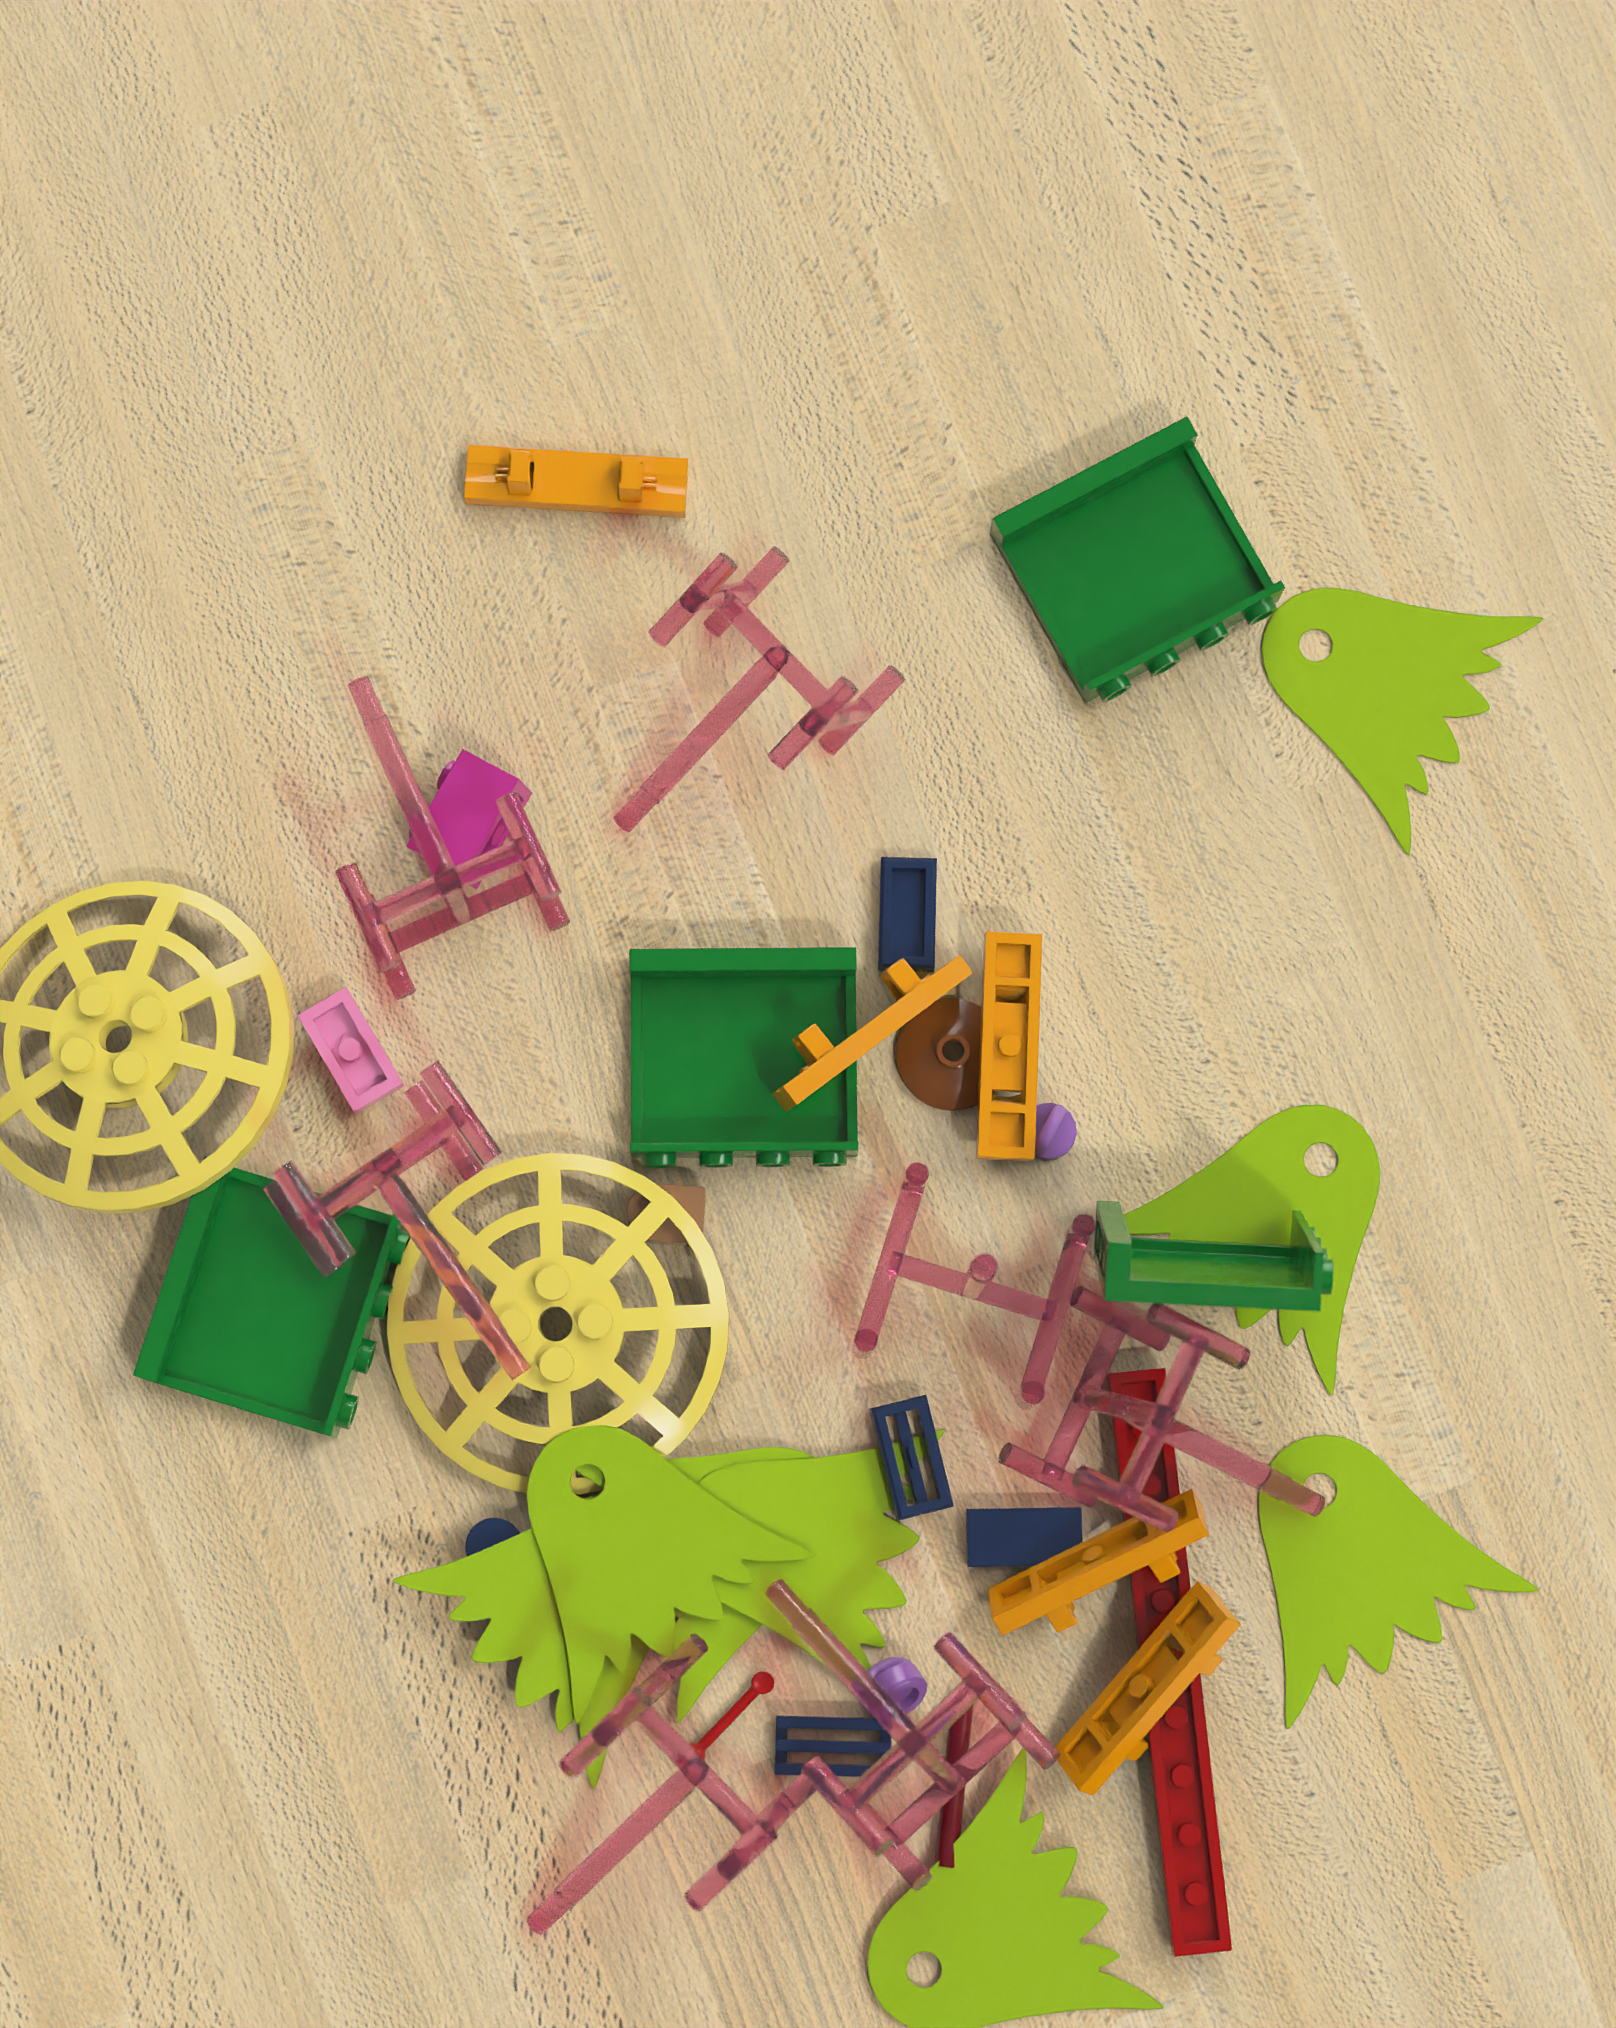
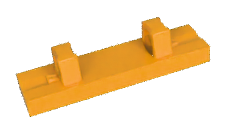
[464,445,689,518]
[976,931,1042,1162]
[772,955,973,1112]
[988,1489,1209,1636]
[1051,1581,1241,1796]

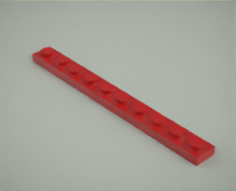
[1107,1368,1232,1957]

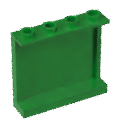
[990,416,1285,703]
[629,947,859,1168]
[133,1156,411,1439]
[1094,1201,1333,1312]

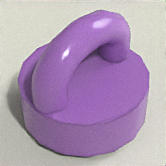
[1035,1103,1077,1161]
[862,1657,928,1719]

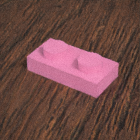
[297,987,405,1114]

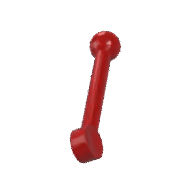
[683,1671,774,1766]

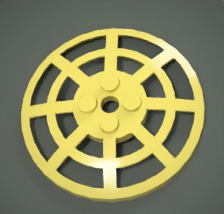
[0,881,294,1214]
[387,1153,729,1495]

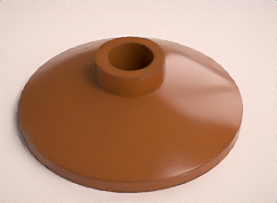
[896,999,994,1111]

